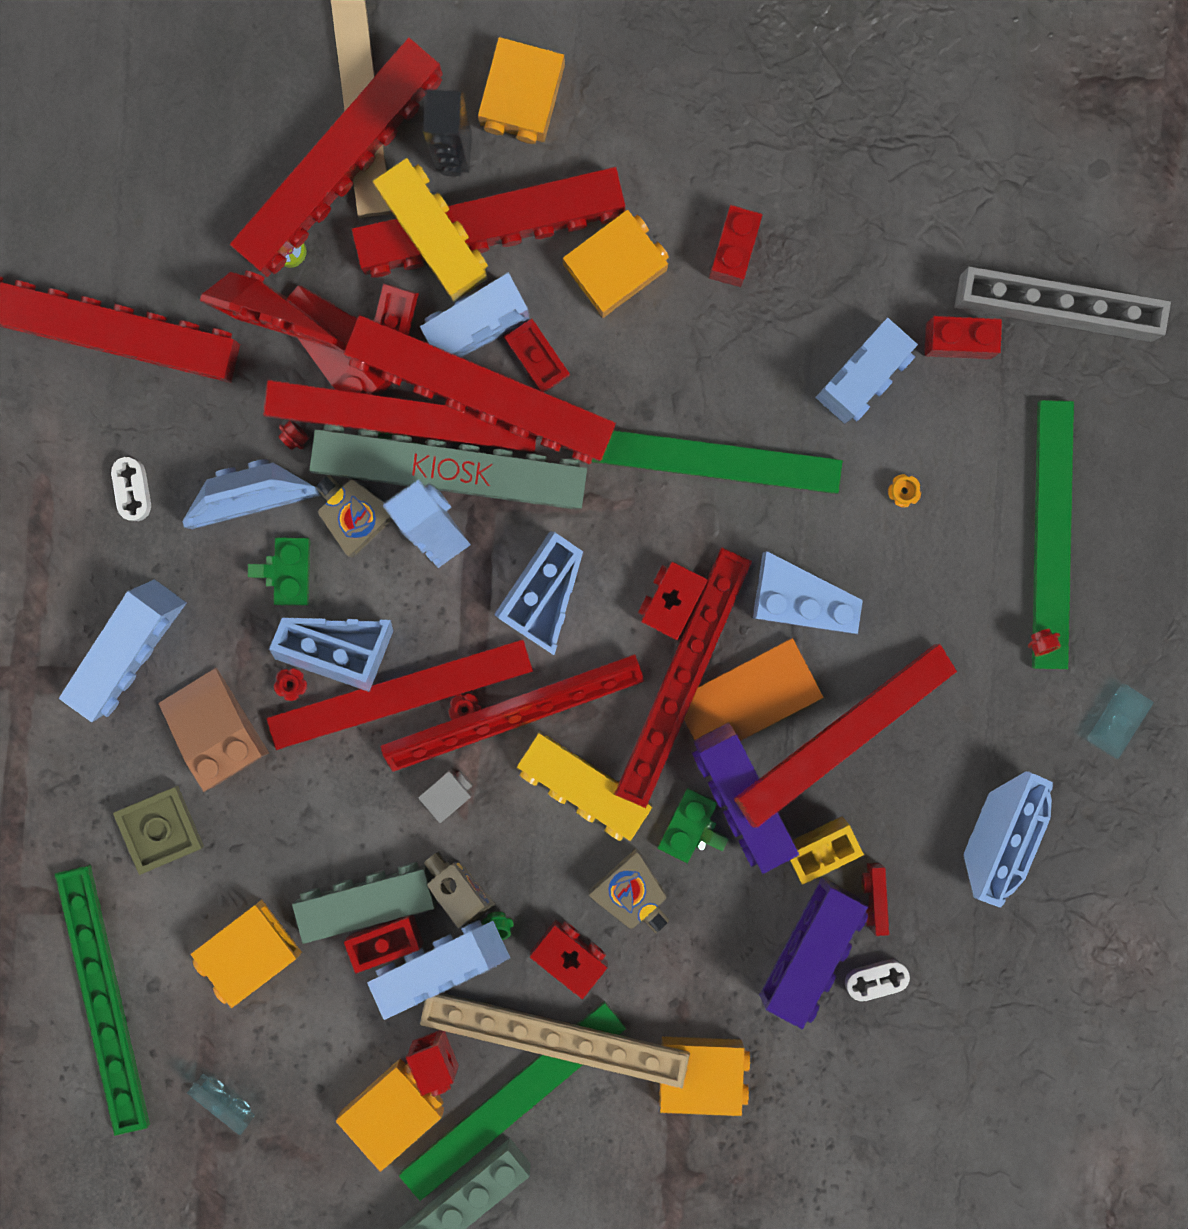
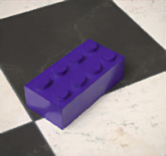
[692,722,800,874]
[759,877,868,1030]

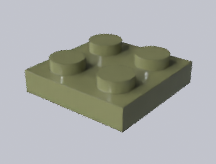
[113,786,204,875]

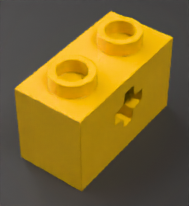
[790,816,864,885]

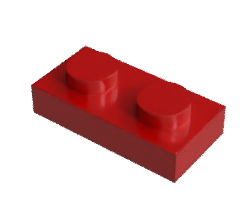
[374,283,419,335]
[504,318,570,393]
[862,863,889,936]

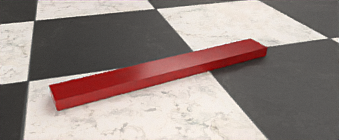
[263,380,536,453]
[614,548,752,808]
[266,639,533,750]
[734,644,957,828]
[380,654,644,772]

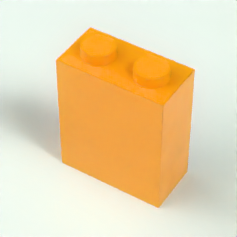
[478,37,565,144]
[563,210,669,318]
[190,899,302,1008]
[659,1036,750,1116]
[336,1058,444,1172]

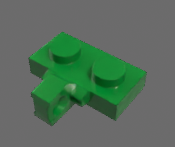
[248,538,310,606]
[657,788,729,864]

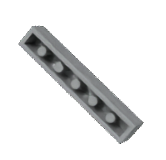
[954,267,1171,342]

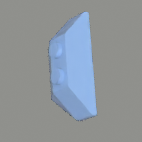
[183,459,321,529]
[963,771,1053,908]

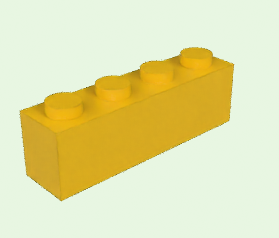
[373,158,488,302]
[517,731,653,841]

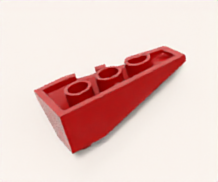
[199,270,347,352]
[287,285,392,396]

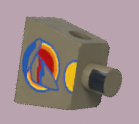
[316,475,393,558]
[589,848,669,933]
[424,851,495,928]

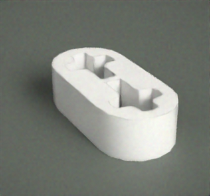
[111,457,151,521]
[845,959,910,1001]

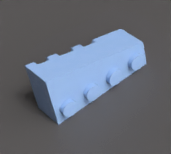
[384,480,471,568]
[59,579,187,722]
[367,920,510,1020]

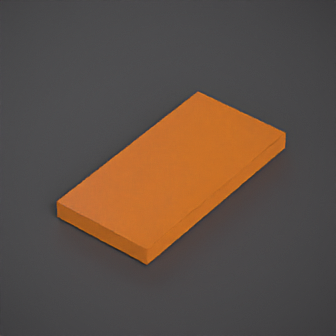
[684,638,824,741]

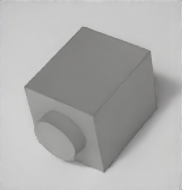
[418,768,473,823]

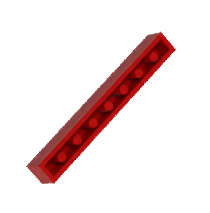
[230,37,443,278]
[352,167,626,278]
[0,277,241,383]
[344,315,616,465]

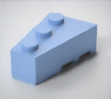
[420,272,530,357]
[815,318,918,424]
[494,531,583,655]
[753,551,863,634]
[269,618,393,692]

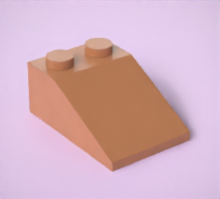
[159,668,269,792]

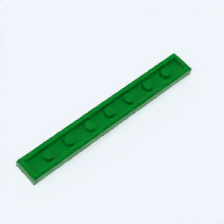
[1032,400,1074,669]
[572,431,843,494]
[55,865,150,1136]
[398,1001,626,1201]

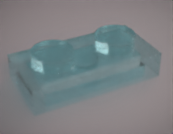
[1086,684,1154,759]
[187,1074,255,1135]

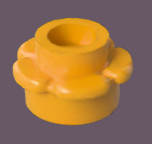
[888,474,921,507]

